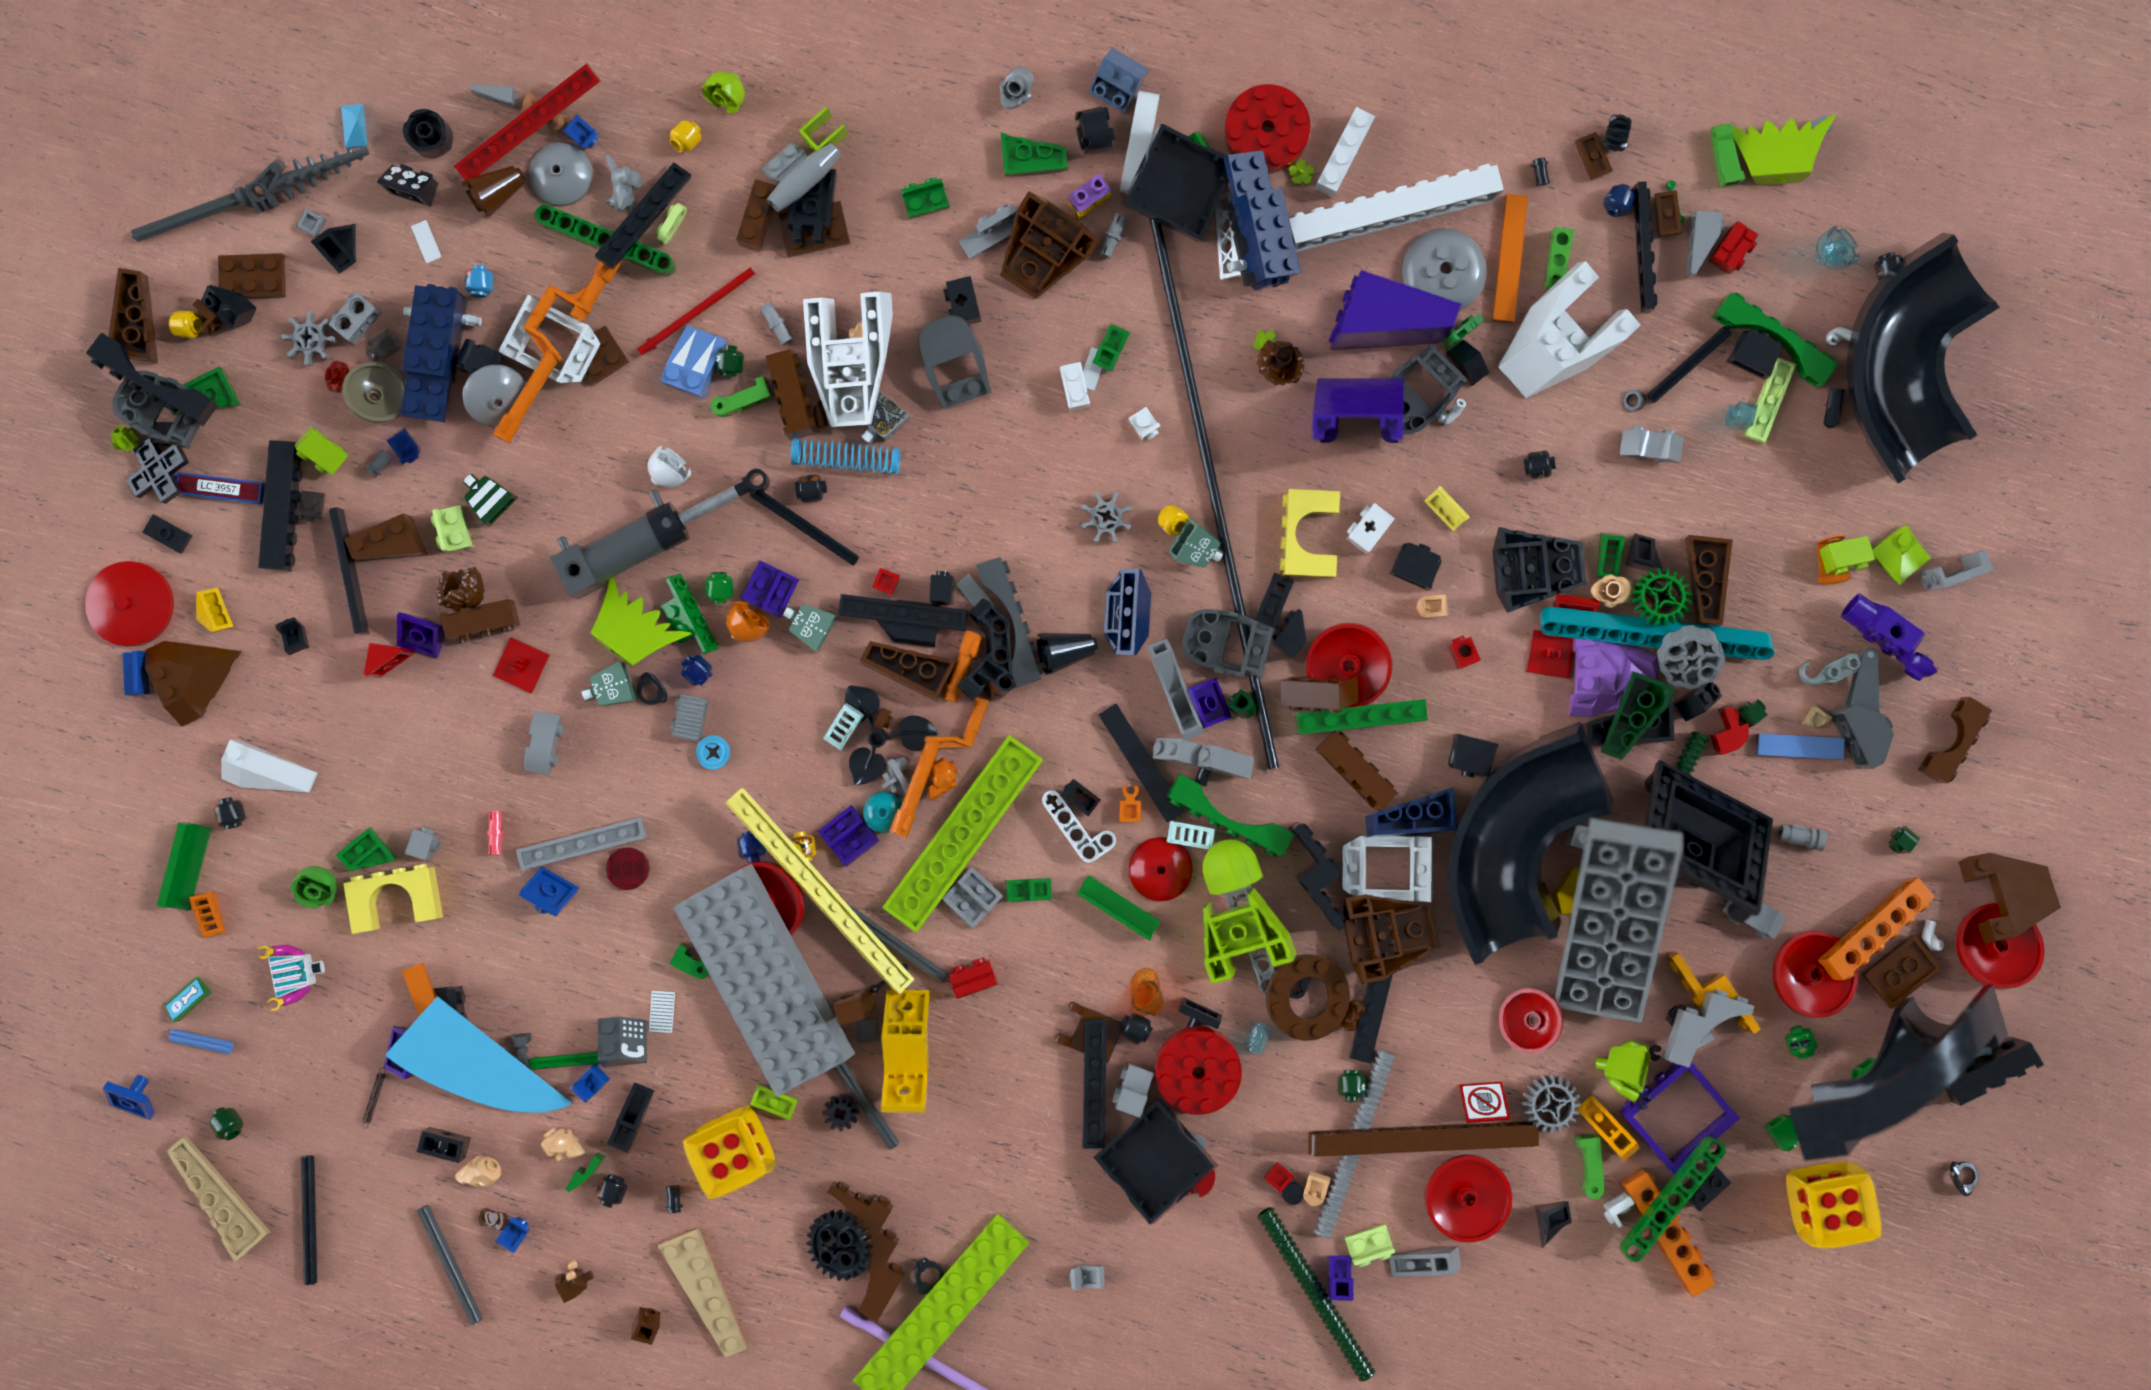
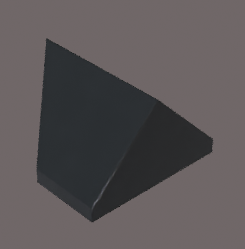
[311,223,357,274]
[1625,533,1664,574]
[1535,1201,1572,1248]

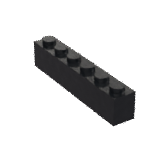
[258,440,303,572]

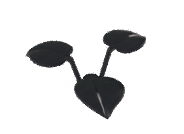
[845,685,938,785]

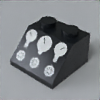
[377,164,439,207]

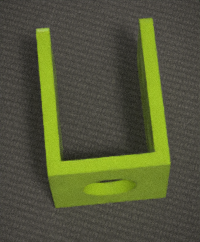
[799,106,848,152]

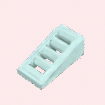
[823,703,864,750]
[1167,821,1215,849]

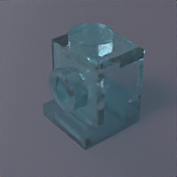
[1725,402,1758,430]

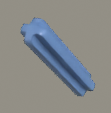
[169,1029,234,1054]

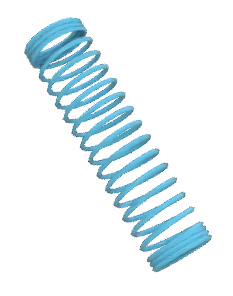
[791,438,900,475]

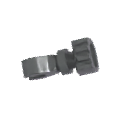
[511,1033,532,1068]

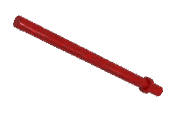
[637,267,755,356]

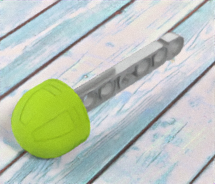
[1203,839,1277,1003]

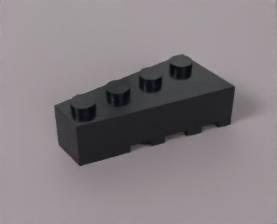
[1581,698,1675,744]
[1945,1037,2044,1106]

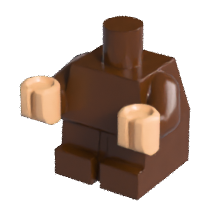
[555,1260,594,1303]

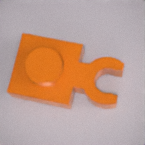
[1119,785,1141,822]

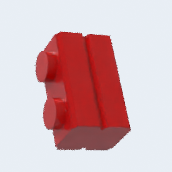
[1709,221,1758,274]
[949,957,998,999]

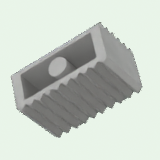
[670,694,709,741]

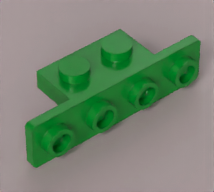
[660,574,719,654]

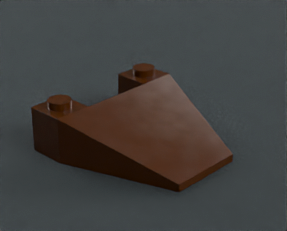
[1958,853,2061,945]

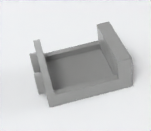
[1921,550,1993,591]

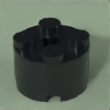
[1075,106,1115,155]
[403,109,453,158]
[455,338,506,373]

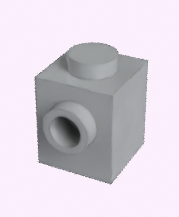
[405,826,440,860]

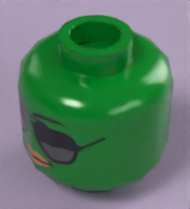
[1785,1025,1818,1059]

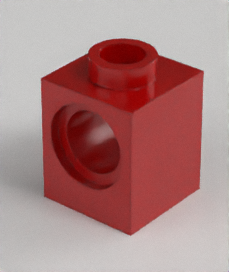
[1448,635,1481,669]

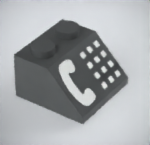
[598,1017,647,1067]

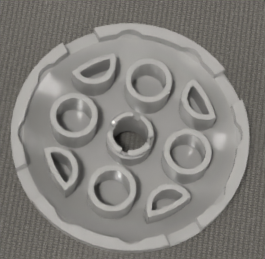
[1401,229,1487,310]

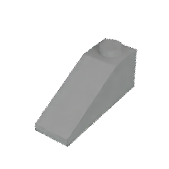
[1686,210,1725,279]
[1389,1246,1462,1277]

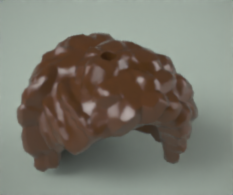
[1257,340,1305,386]
[436,567,485,612]

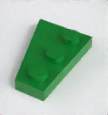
[1000,132,1068,176]
[170,367,241,416]

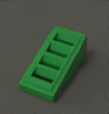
[1597,532,1625,577]

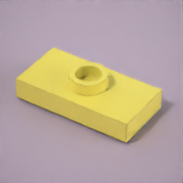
[1424,486,1470,532]

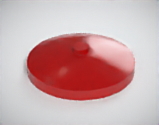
[85,561,174,647]
[1306,622,1393,708]
[733,861,804,936]
[1955,903,2045,990]
[1772,931,1858,1018]
[1425,1154,1512,1243]

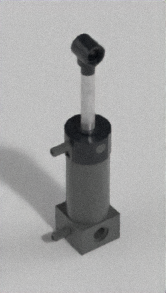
[550,469,770,599]

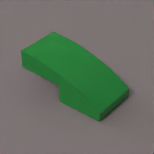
[1092,323,1130,372]
[1006,878,1052,902]
[565,1152,606,1192]

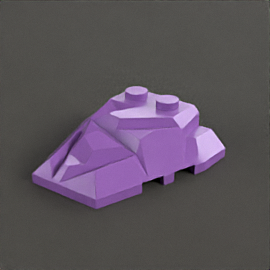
[1569,638,1658,717]

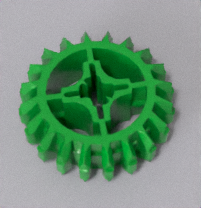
[1632,568,1692,627]

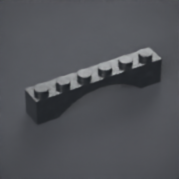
[86,332,218,426]

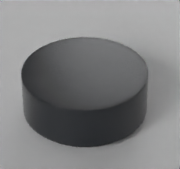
[1282,1182,1304,1205]

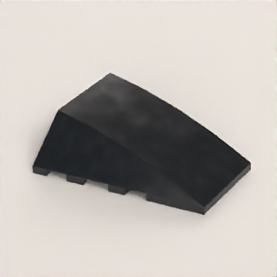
[1492,527,1586,613]

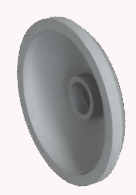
[528,142,593,206]
[462,365,526,426]

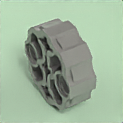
[1657,625,1725,689]

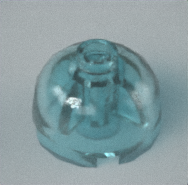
[1816,226,1860,270]

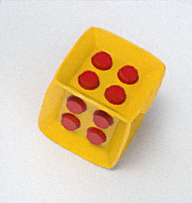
[683,1105,776,1200]
[1786,1162,1881,1248]

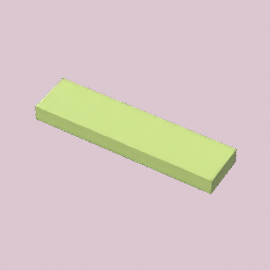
[1744,357,1796,444]

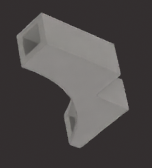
[1147,639,1204,740]
[1152,738,1255,779]
[1663,989,1755,1068]

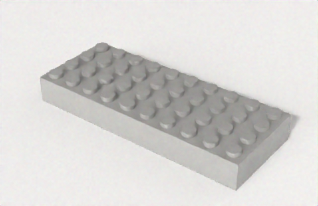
[1554,818,1682,1023]
[673,864,855,1097]

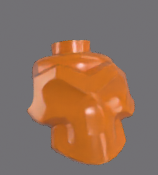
[928,757,959,801]

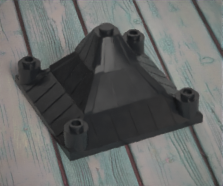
[1644,760,1773,923]

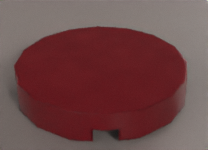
[606,847,650,890]

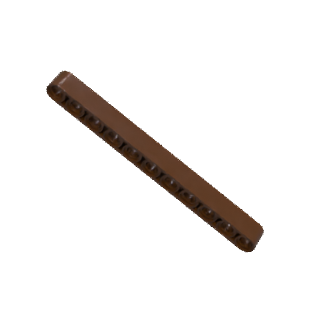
[1308,1121,1539,1157]

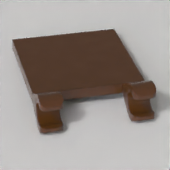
[1055,1001,1122,1063]

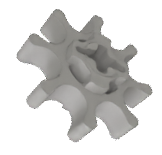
[281,311,338,366]
[1081,492,1132,543]

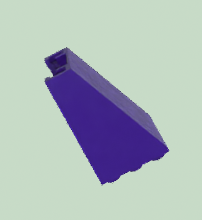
[1328,270,1461,350]
[1313,378,1404,443]

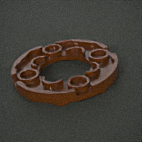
[1266,954,1350,1041]

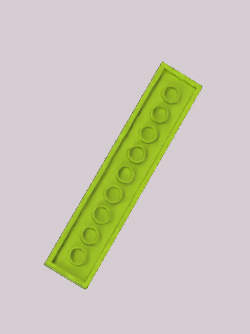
[882,735,1043,933]
[853,1213,1030,1390]

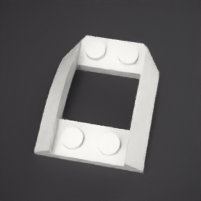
[498,295,600,383]
[1342,836,1435,902]

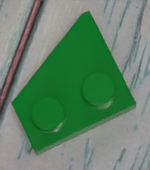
[1443,314,1484,350]
[336,827,397,872]

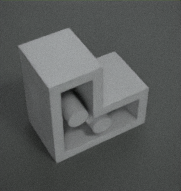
[1112,1062,1154,1117]

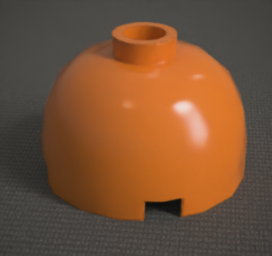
[726,601,770,642]

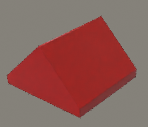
[364,643,415,678]

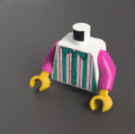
[257,944,325,1012]

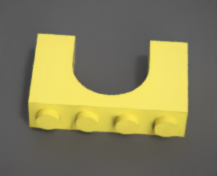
[1279,489,1340,579]
[343,864,443,934]

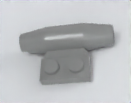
[762,142,841,212]

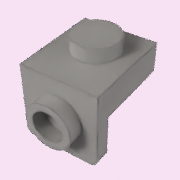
[1069,1264,1105,1290]

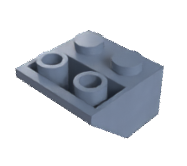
[1088,48,1149,114]

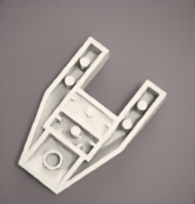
[1498,261,1641,398]
[803,292,893,427]

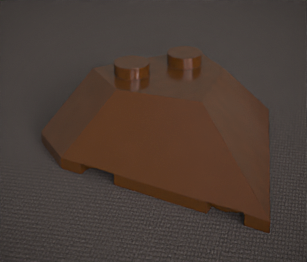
[145,641,242,727]

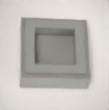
[296,208,327,237]

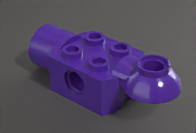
[1841,593,1938,681]

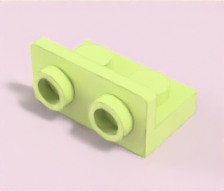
[431,505,472,553]
[1344,1223,1395,1267]

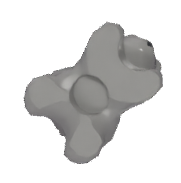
[605,155,642,213]

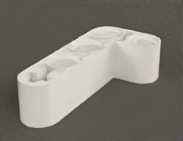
[1042,790,1116,862]

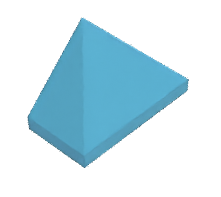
[341,104,368,149]

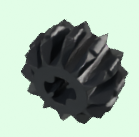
[1604,114,1632,152]
[822,1094,860,1131]

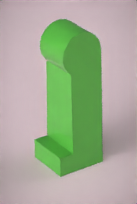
[1711,124,1745,188]
[1544,227,1574,289]
[710,376,774,417]
[1574,1134,1604,1199]

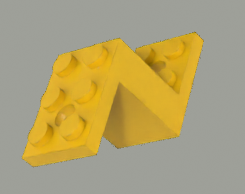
[881,990,930,1113]

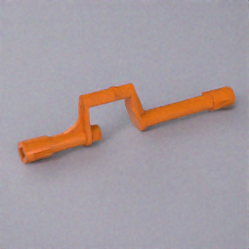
[493,262,621,444]
[889,631,989,838]

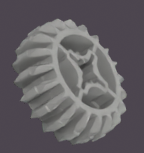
[1521,1074,1581,1134]

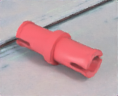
[486,811,504,855]

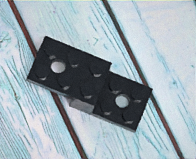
[1290,822,1346,931]

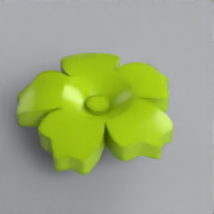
[1289,159,1315,185]
[1252,330,1277,351]

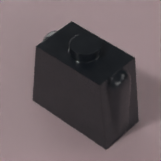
[1726,329,1781,380]
[1389,542,1442,591]
[1448,734,1499,778]

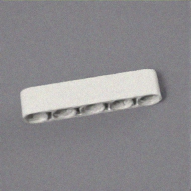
[1120,91,1160,194]

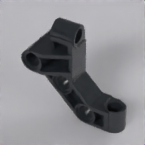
[957,599,1015,701]

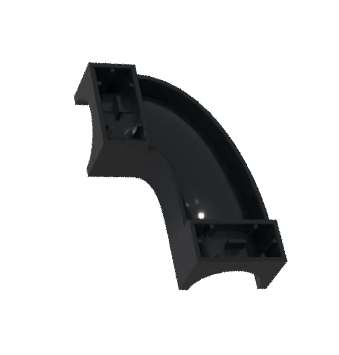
[1847,233,2000,484]
[1448,722,1614,965]
[1789,984,2008,1161]

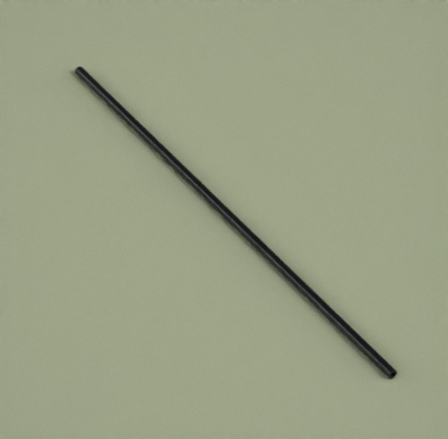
[1149,218,1279,769]

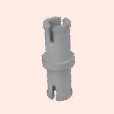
[1099,213,1128,258]
[760,302,793,346]

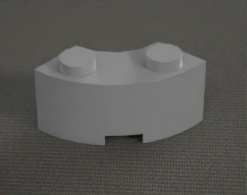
[1620,426,1684,463]
[524,711,564,775]
[1723,901,1786,940]

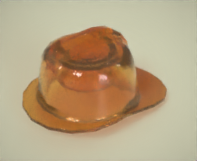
[1130,968,1165,1016]

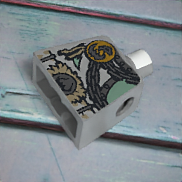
[860,391,911,444]

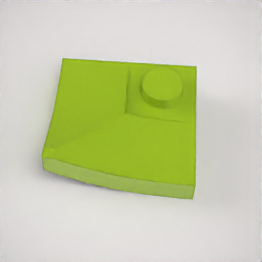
[1872,525,1931,585]

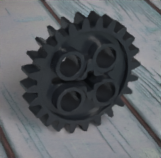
[806,1210,873,1281]

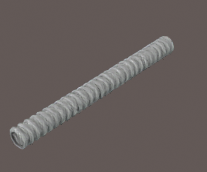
[1314,1050,1396,1239]

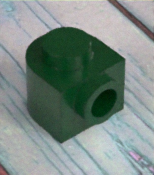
[1227,689,1256,719]
[1738,699,1768,728]
[1888,826,1920,854]

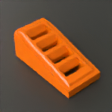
[189,891,226,938]

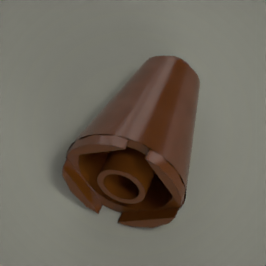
[462,166,525,219]

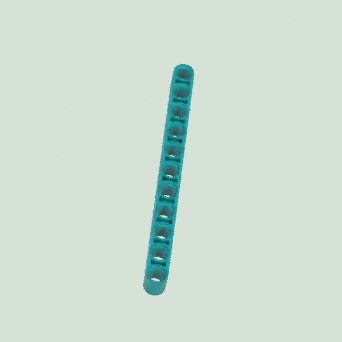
[1540,607,1775,660]

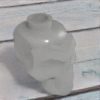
[999,66,1034,110]

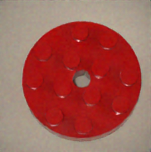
[1224,84,1311,173]
[1155,1026,1242,1115]

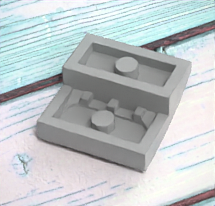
[941,867,1003,929]

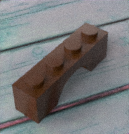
[1918,697,1992,784]
[833,988,875,1026]

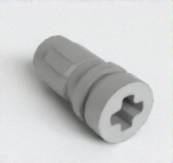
[1778,824,1827,851]

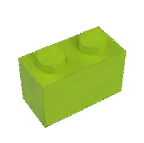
[295,425,349,475]
[1819,536,1875,575]

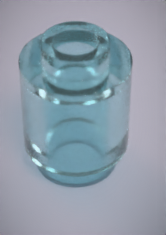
[1245,1021,1271,1055]

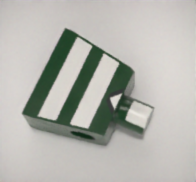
[463,474,518,526]

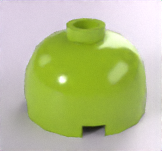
[701,71,745,114]

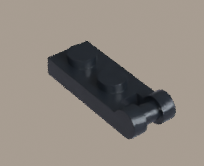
[1255,572,1294,628]

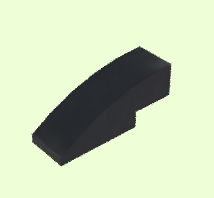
[607,1082,654,1154]

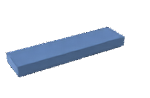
[1756,734,1845,760]

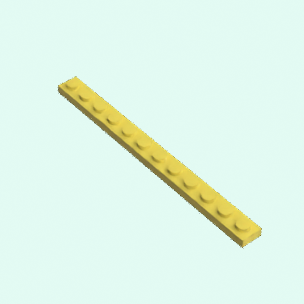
[725,787,915,995]

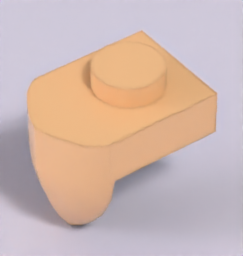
[1416,594,1448,619]
[1303,1171,1331,1207]

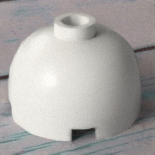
[648,446,691,489]

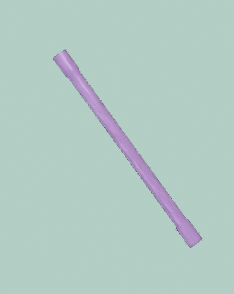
[839,1306,988,1390]

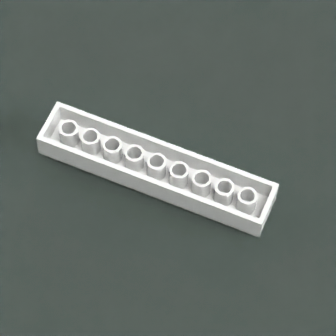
[1289,164,1504,252]

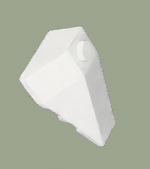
[221,739,318,792]

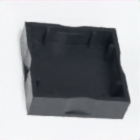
[1122,123,1229,242]
[1094,1099,1218,1225]

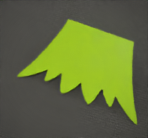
[1723,114,1836,185]
[590,577,692,668]

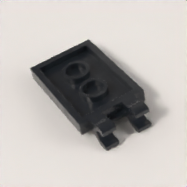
[787,169,837,245]

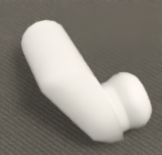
[1826,327,1852,345]
[1437,399,1466,425]
[1922,920,1944,951]

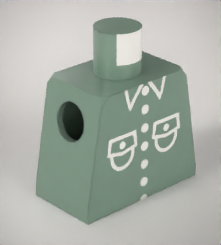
[1168,517,1223,568]
[783,604,838,652]
[582,661,637,706]

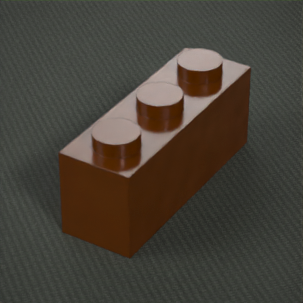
[736,179,776,252]

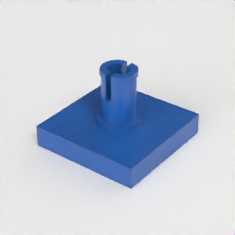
[518,866,579,917]
[103,1075,155,1120]

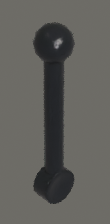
[870,964,908,993]

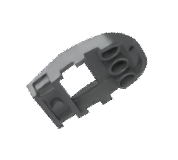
[918,315,991,409]
[1391,344,1467,434]
[112,370,201,449]
[1183,609,1275,678]

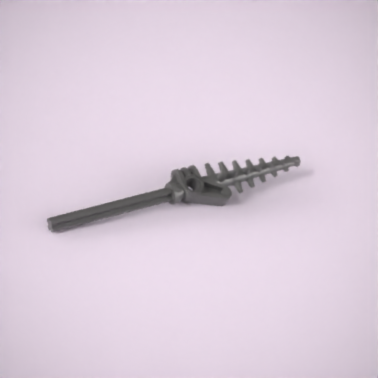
[131,146,370,242]

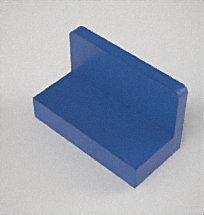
[123,651,149,695]

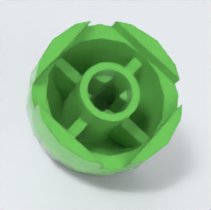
[290,866,337,909]

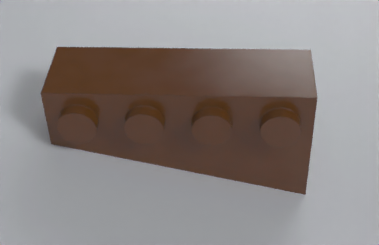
[108,268,158,363]
[766,349,817,441]
[1685,535,1733,626]
[860,641,957,702]
[1315,731,1398,811]

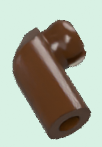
[813,399,828,428]

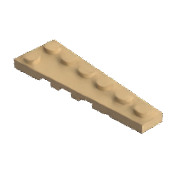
[167,1136,270,1262]
[658,1228,747,1358]

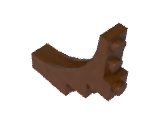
[827,1181,905,1322]

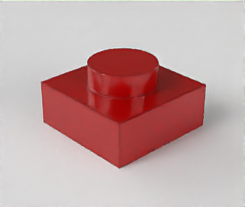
[872,568,900,596]
[1264,1161,1294,1193]

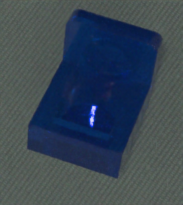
[387,428,421,464]

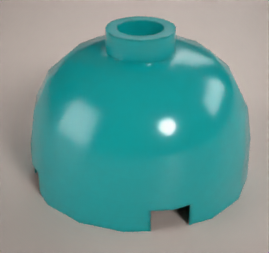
[863,791,903,833]

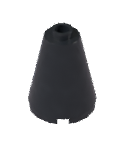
[1037,633,1098,675]

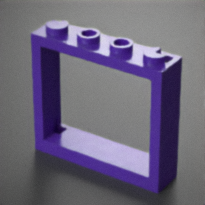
[1619,1062,1740,1175]

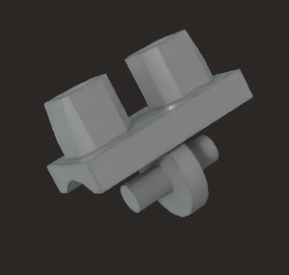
[881,757,913,798]

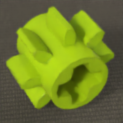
[111,425,139,452]

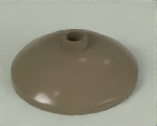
[342,362,406,423]

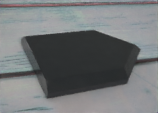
[876,600,941,647]

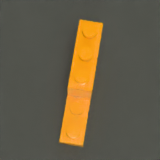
[1666,951,1761,1034]

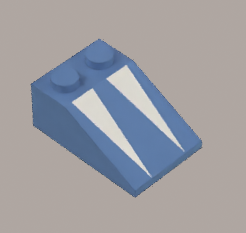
[660,325,727,400]

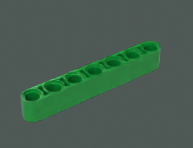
[535,204,676,276]
[1619,1136,1726,1262]

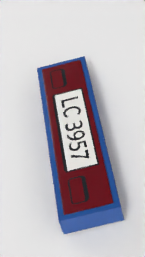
[177,472,265,504]

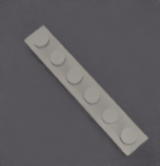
[516,817,647,871]

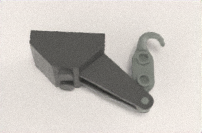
[1799,647,1894,769]

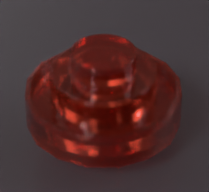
[325,360,349,393]

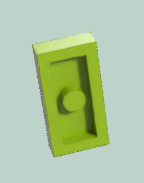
[750,1083,799,1120]

